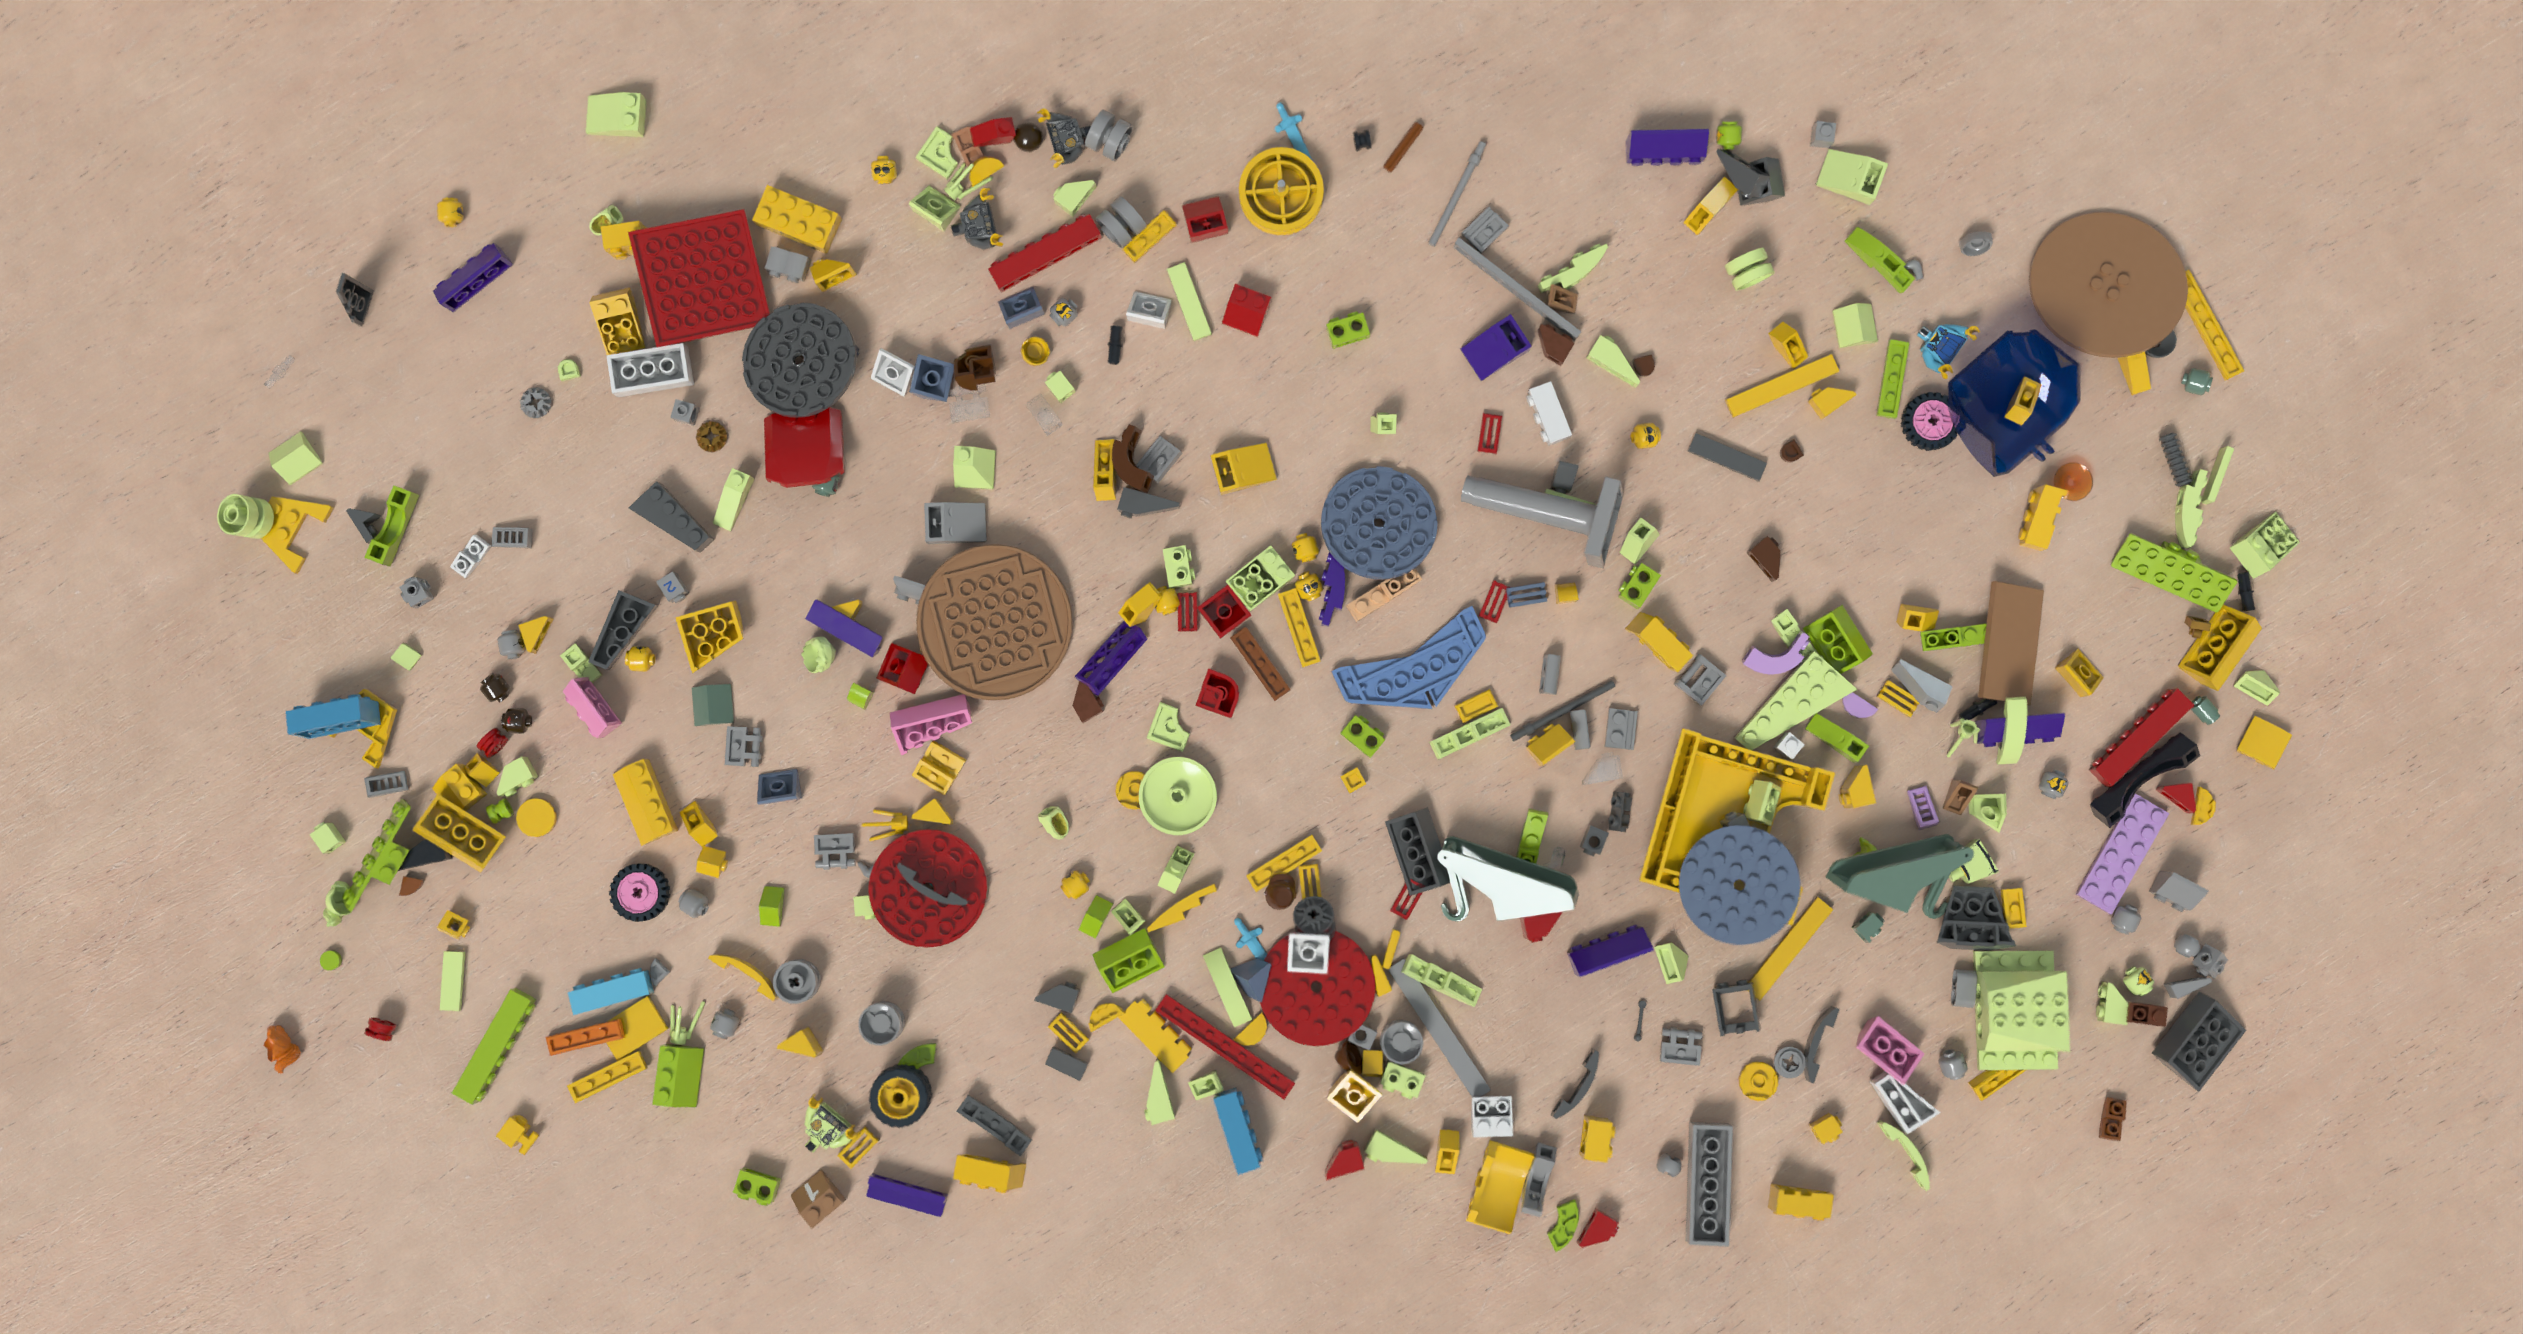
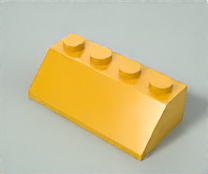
[2178,604,2262,691]
[612,759,678,846]

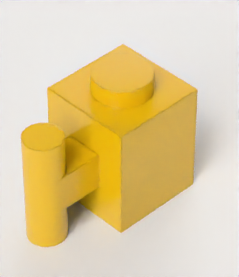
[496,1115,539,1155]

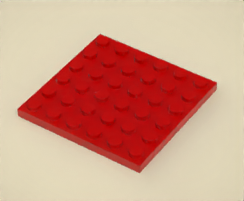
[628,209,770,348]

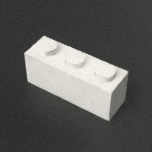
[1526,381,1572,446]

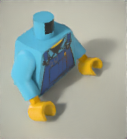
[1917,324,1980,379]

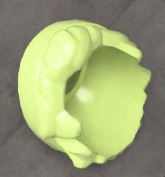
[801,636,836,673]

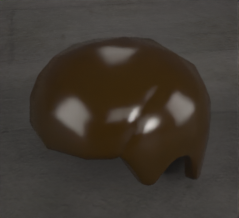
[1013,123,1043,152]

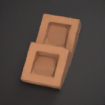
[952,126,984,167]

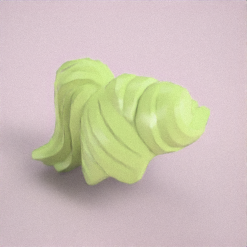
[323,881,354,927]

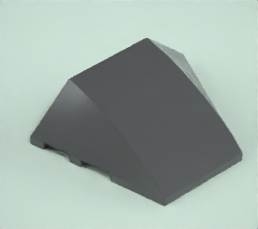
[1937,886,2016,951]

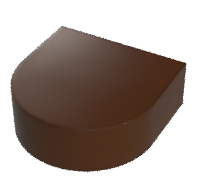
[1632,354,1655,377]
[1780,439,1804,463]

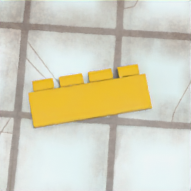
[1118,999,1192,1074]

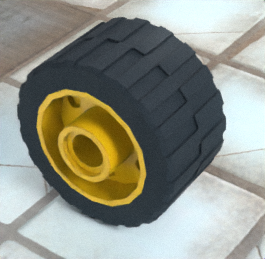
[869,1064,932,1128]

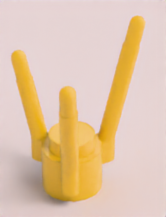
[861,809,908,841]

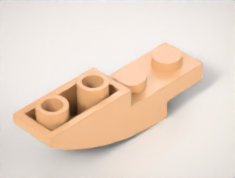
[1346,569,1423,622]

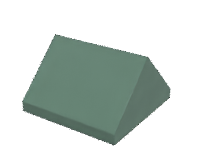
[692,684,734,726]

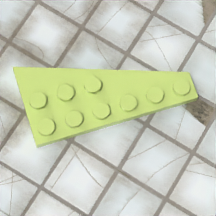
[1734,650,1857,750]

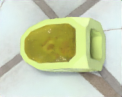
[589,205,623,235]
[1038,806,1069,840]

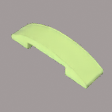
[1771,609,1824,664]
[1996,697,2027,765]
[1203,948,1252,1027]
[1877,1120,1930,1191]

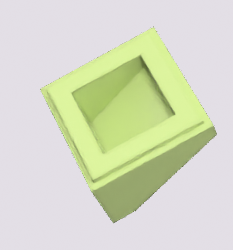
[391,643,422,671]

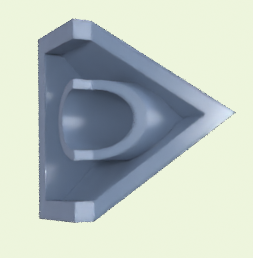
[1230,958,1271,1002]

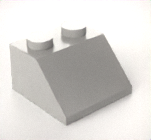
[2149,871,2209,912]

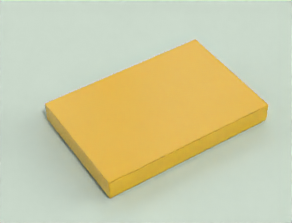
[606,996,669,1061]

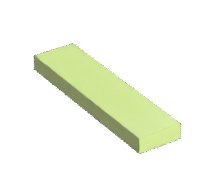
[1167,262,1212,341]

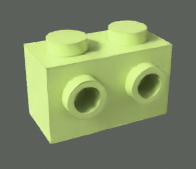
[1163,545,1195,588]
[1380,1060,1425,1099]

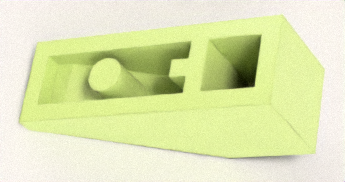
[1586,335,1640,388]
[713,468,754,531]
[1144,1060,1175,1125]
[1364,1129,1428,1164]

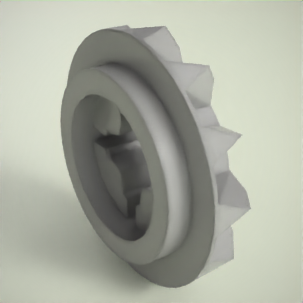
[520,387,551,418]
[1774,1047,1805,1078]

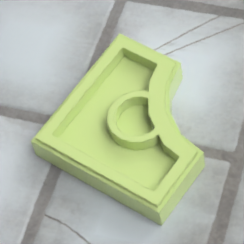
[915,126,958,180]
[1147,702,1190,752]

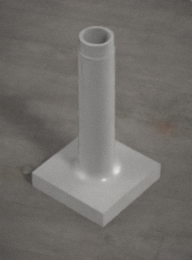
[1461,475,1624,569]

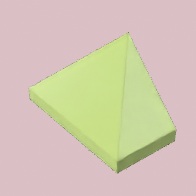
[2234,670,2280,706]
[1654,942,1689,984]

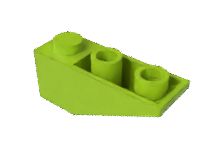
[1805,713,1869,762]

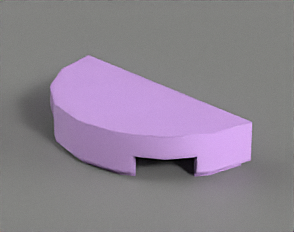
[1842,692,1879,718]

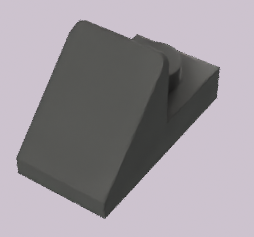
[346,508,382,544]

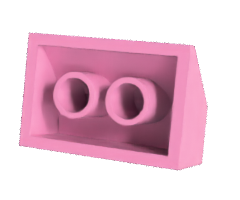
[563,677,622,739]
[1856,1016,1925,1085]

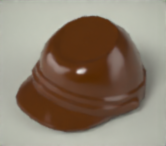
[1264,873,1296,910]
[1335,1040,1362,1075]

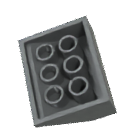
[2152,992,2246,1092]

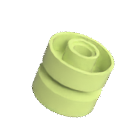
[217,494,274,539]

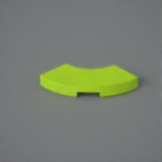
[897,1043,936,1069]
[1547,1199,1579,1252]

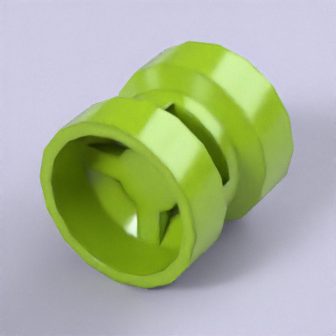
[486,798,514,824]

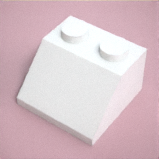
[1287,933,1329,973]

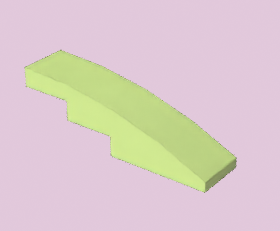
[1429,708,1510,760]
[1401,954,1482,1007]

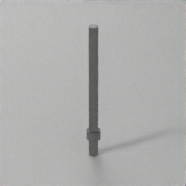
[1510,680,1616,742]

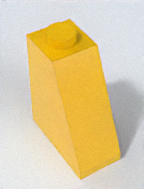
[1683,177,1739,235]

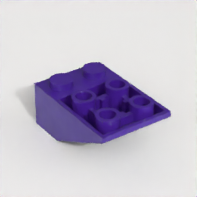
[1460,314,1532,381]

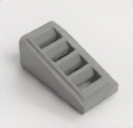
[492,527,532,548]
[364,771,408,798]
[2164,977,2212,999]

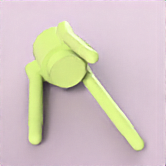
[943,163,992,200]
[1947,718,1980,757]
[669,1001,705,1045]

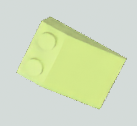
[586,92,646,137]

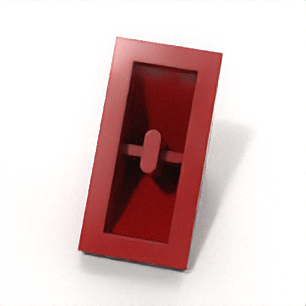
[2156,783,2196,813]

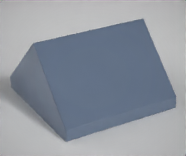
[998,287,1045,329]
[909,354,954,402]
[757,769,802,805]

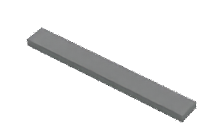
[1454,238,1581,341]
[1388,958,1491,1097]

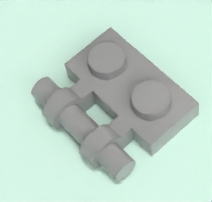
[724,726,763,767]
[814,833,856,870]
[1660,1027,1702,1066]

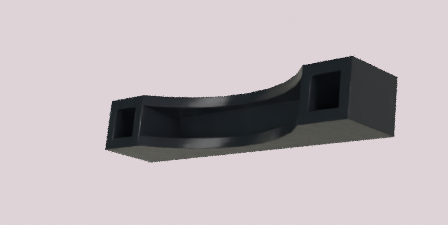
[2090,732,2200,828]

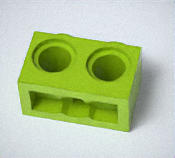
[1326,312,1370,349]
[1618,563,1661,610]
[1340,715,1385,758]
[733,1167,781,1206]

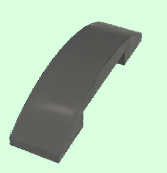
[897,863,968,905]
[1804,1006,1840,1083]
[1551,1049,1599,1119]
[956,1095,1032,1156]

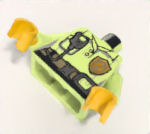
[805,1094,861,1153]

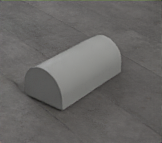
[1539,654,1561,695]
[1570,709,1590,750]

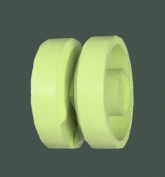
[1725,248,1775,291]

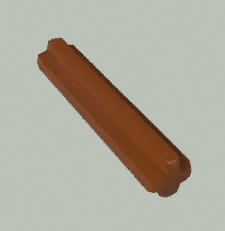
[1383,122,1423,173]

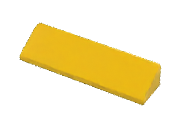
[1968,1070,2026,1102]

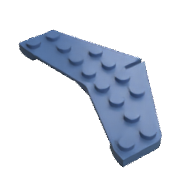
[1331,606,1486,709]

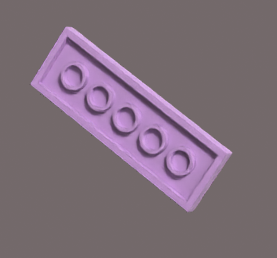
[2076,794,2169,914]

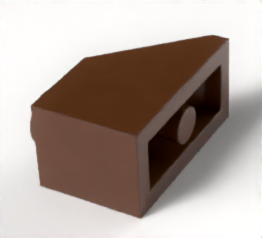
[1747,536,1781,582]

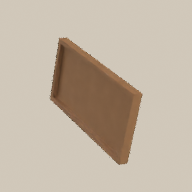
[1978,581,2044,706]

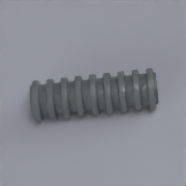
[2159,432,2193,487]

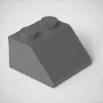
[1738,157,1785,206]

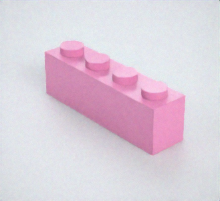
[890,694,972,755]

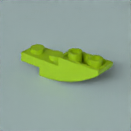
[1844,227,1915,293]
[1920,624,1987,651]
[1516,808,1548,864]

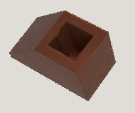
[1538,324,1575,366]
[1072,681,1104,723]
[2126,1002,2168,1027]

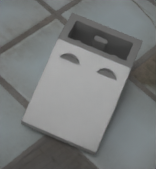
[924,502,987,544]

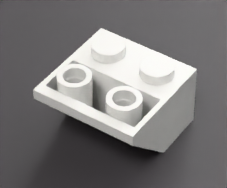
[1471,1096,1513,1137]

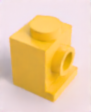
[437,910,471,940]

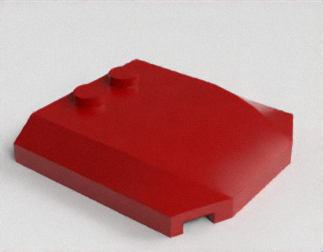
[764,407,845,488]

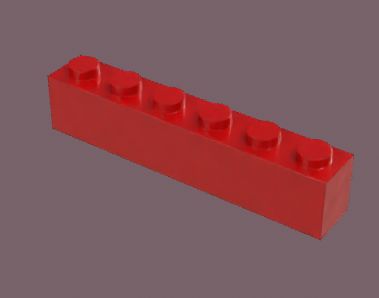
[988,214,1102,293]
[2089,688,2194,787]

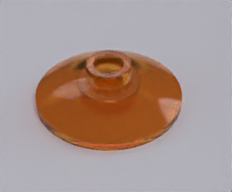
[2054,462,2093,501]

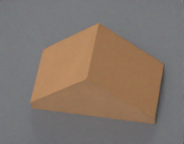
[1546,284,1578,313]
[1943,780,1978,815]

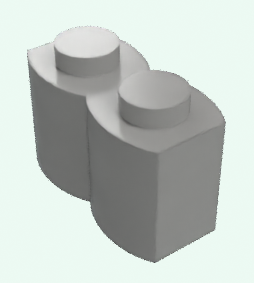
[765,246,811,283]

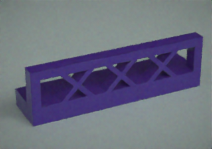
[1075,621,1147,695]

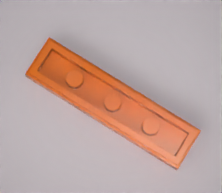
[546,1018,625,1056]

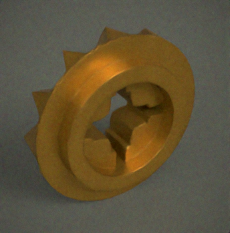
[695,421,727,452]

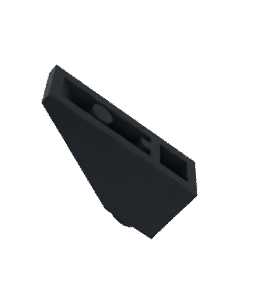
[398,840,452,871]

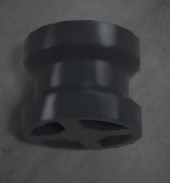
[1353,129,1371,151]

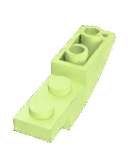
[1538,244,1608,293]
[2175,469,2208,549]

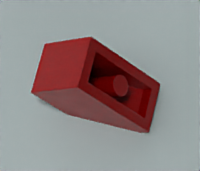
[970,117,1016,147]
[1576,1208,1619,1248]

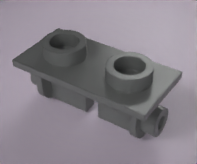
[1608,791,1632,832]

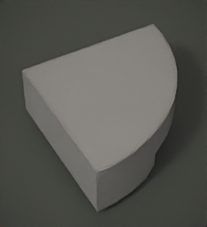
[650,958,670,986]

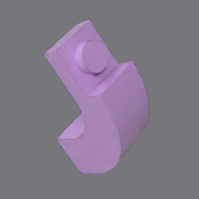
[1742,630,1809,674]

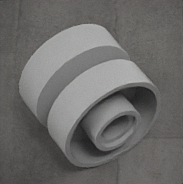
[1085,109,1133,161]
[1095,196,1147,249]
[858,1001,905,1045]
[1380,1019,1423,1064]

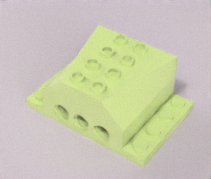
[1973,951,2070,1070]

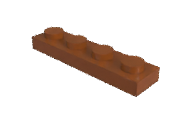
[1230,627,1290,701]

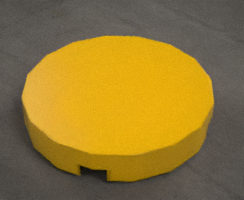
[1115,771,1145,810]
[516,798,557,837]
[1738,1061,1779,1101]

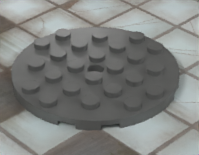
[742,303,857,417]

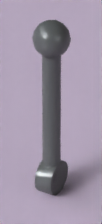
[1634,1001,1646,1042]

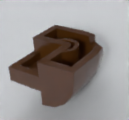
[954,345,996,391]

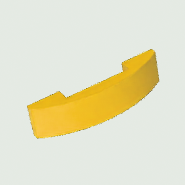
[708,954,778,1001]

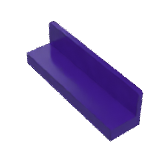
[805,599,883,657]
[866,1173,948,1217]

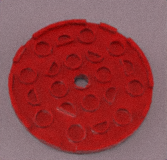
[869,830,987,948]
[1260,931,1376,1046]

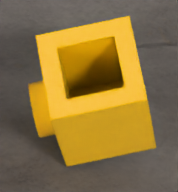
[696,846,728,878]
[1809,1113,1843,1144]

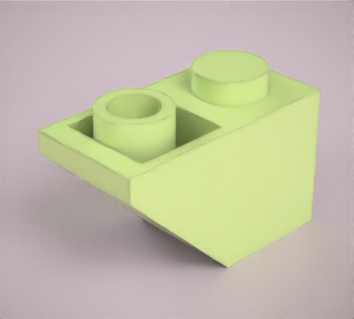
[1620,518,1660,564]
[497,756,538,798]
[1158,845,1194,894]
[2096,982,2128,1025]

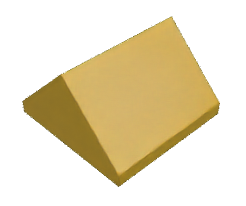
[2055,648,2104,697]
[777,1027,823,1058]

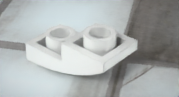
[450,534,492,578]

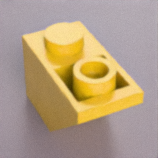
[1118,582,1162,627]
[1896,604,1939,632]

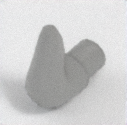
[1904,260,1924,280]
[858,862,874,878]

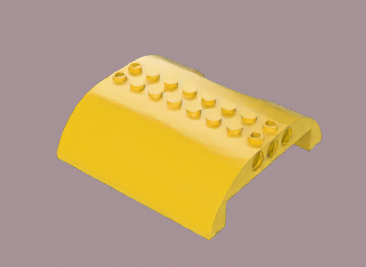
[1639,728,1835,926]

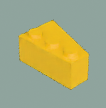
[2018,484,2068,551]
[1625,612,1694,673]
[953,1154,1026,1193]
[1768,1184,1834,1221]

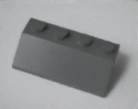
[1385,808,1451,896]

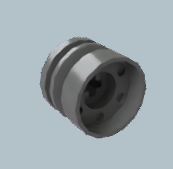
[1293,896,1336,942]

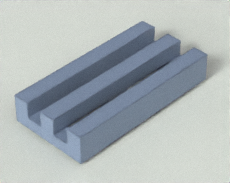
[1506,582,1548,607]

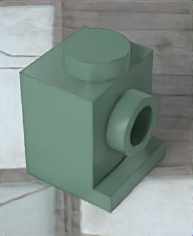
[1852,912,1885,943]

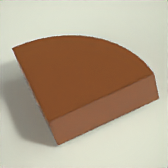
[399,876,424,896]

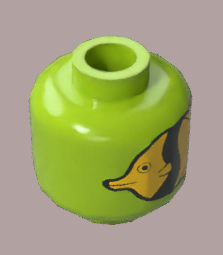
[1716,122,1742,149]

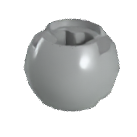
[2174,934,2200,958]
[1657,1153,1682,1177]

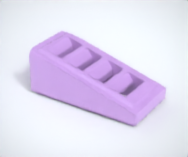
[1907,786,1939,830]

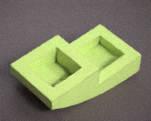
[560,643,602,683]

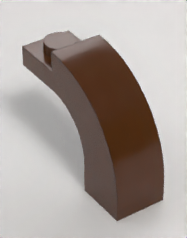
[1112,424,1154,494]

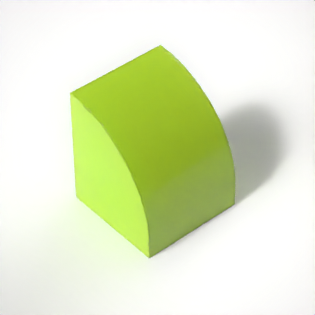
[847,683,874,710]

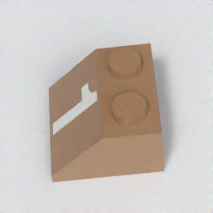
[791,1169,846,1229]

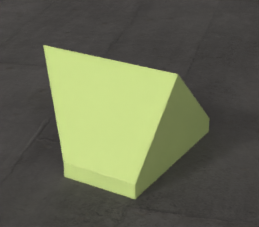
[1969,794,2007,833]

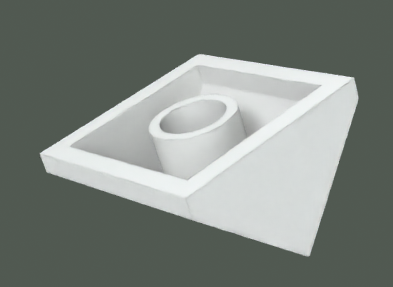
[1126,291,1172,329]
[870,348,915,396]

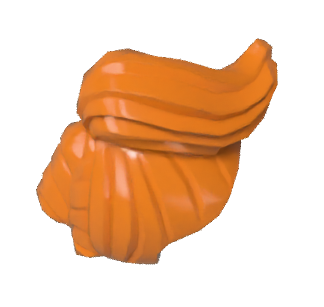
[264,1025,301,1074]

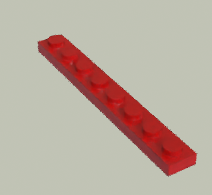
[1155,994,1295,1100]

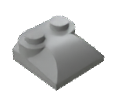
[893,576,925,605]

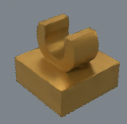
[2184,615,2211,639]

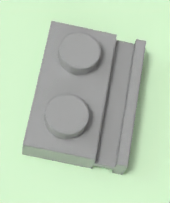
[1461,206,1509,254]
[1136,436,1182,483]
[1604,708,1638,750]

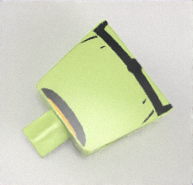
[1949,839,1999,883]

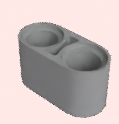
[1951,969,1977,1008]

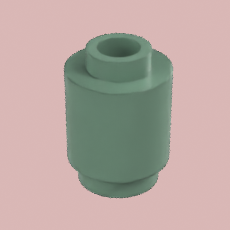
[2191,696,2220,725]

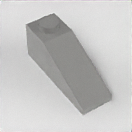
[1891,659,1952,713]

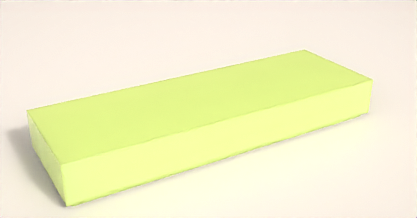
[2201,446,2234,505]
[440,951,465,1011]

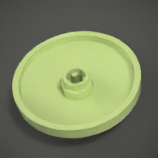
[1139,757,1217,835]

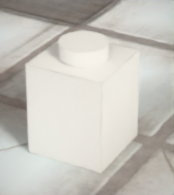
[1773,732,1805,760]

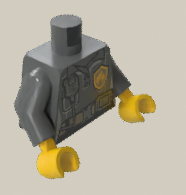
[1037,108,1091,168]
[951,188,1003,250]

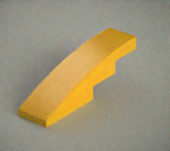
[1147,883,1217,932]

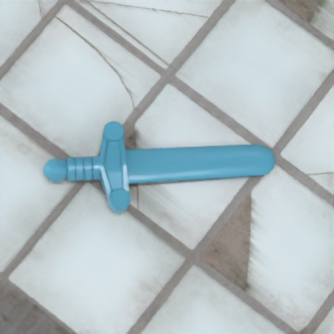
[1275,103,1313,161]
[1234,918,1267,960]

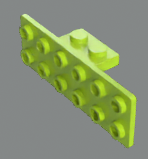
[2111,533,2237,612]
[342,799,411,911]

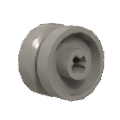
[773,959,821,1004]

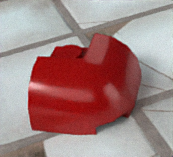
[1195,668,1239,719]

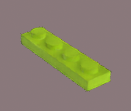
[1876,339,1909,419]

